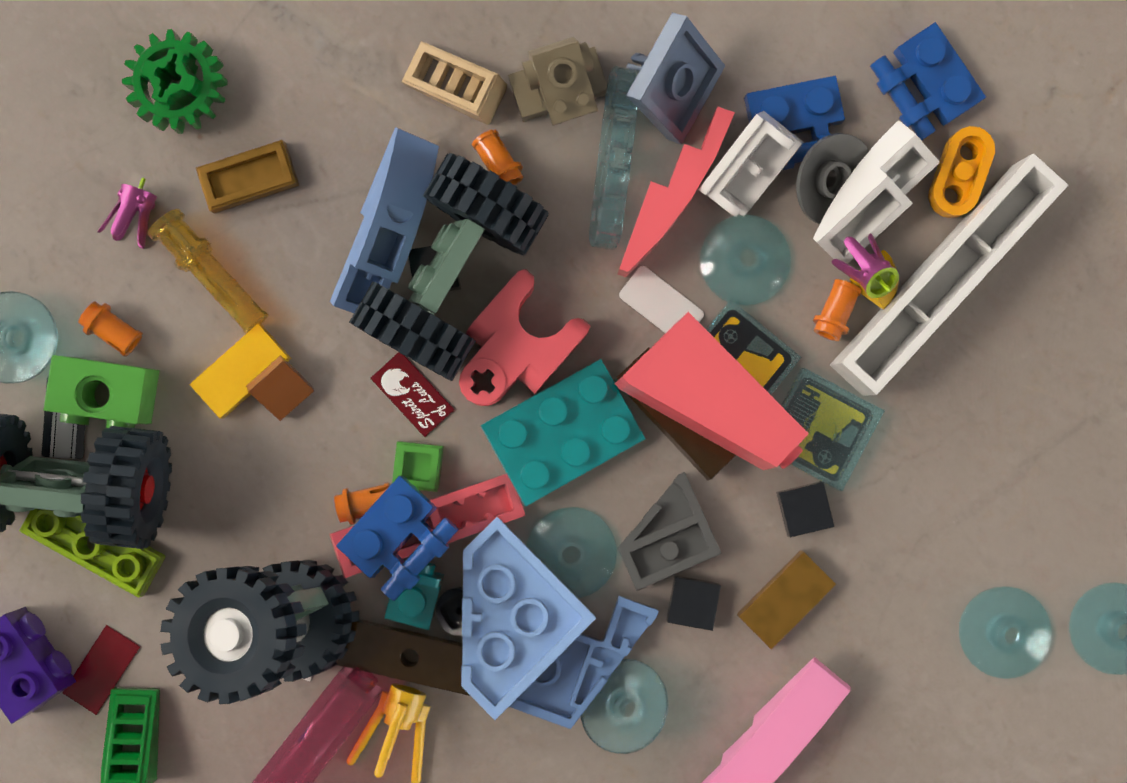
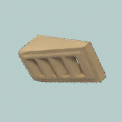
[402,41,507,125]

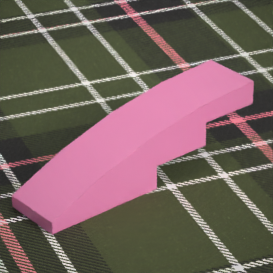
[702,657,851,783]

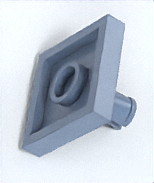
[625,12,725,145]

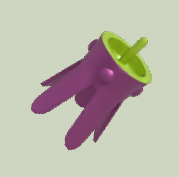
[97,177,157,249]
[831,233,899,298]

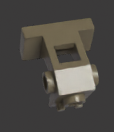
[508,37,609,126]

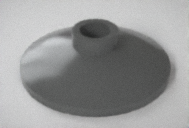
[796,133,869,224]

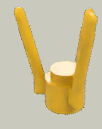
[346,683,431,783]

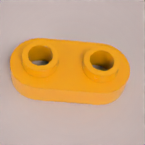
[928,126,995,218]

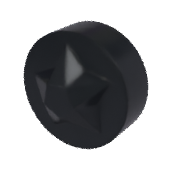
[436,587,463,635]

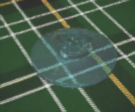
[700,215,791,306]
[0,291,58,384]
[526,507,617,598]
[1069,583,1127,675]
[959,586,1052,679]
[581,659,669,754]

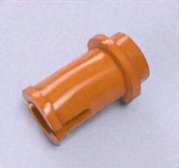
[472,129,524,185]
[813,279,862,341]
[78,301,143,357]
[334,482,390,525]

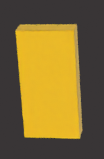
[189,324,292,419]

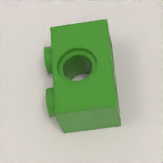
[43,355,160,428]

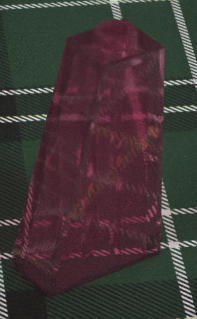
[252,666,383,783]

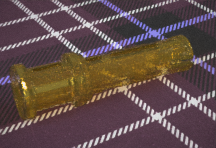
[148,208,268,334]

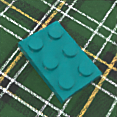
[480,359,646,507]

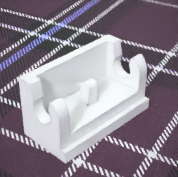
[698,111,804,217]

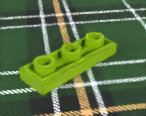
[19,508,166,598]

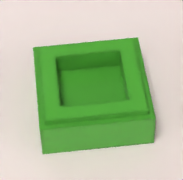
[392,441,444,492]

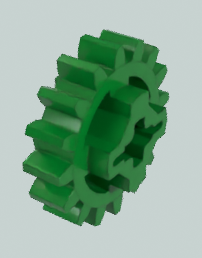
[122,29,228,134]

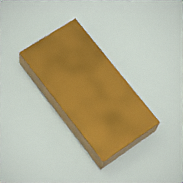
[196,140,300,213]
[737,550,836,650]

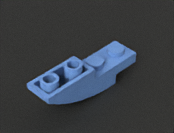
[330,127,439,313]

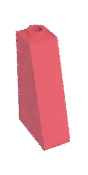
[615,312,809,471]

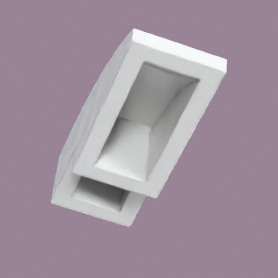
[813,120,940,264]

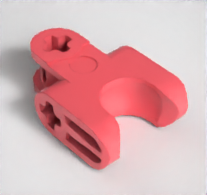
[459,269,591,406]

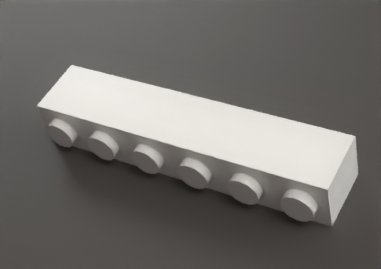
[830,153,1068,396]

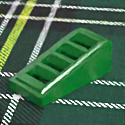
[101,687,160,783]

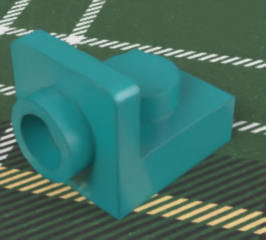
[384,562,445,630]

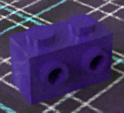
[0,607,76,724]

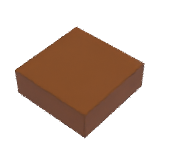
[246,355,314,421]

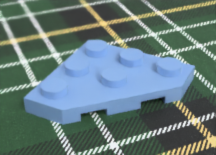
[461,517,596,720]

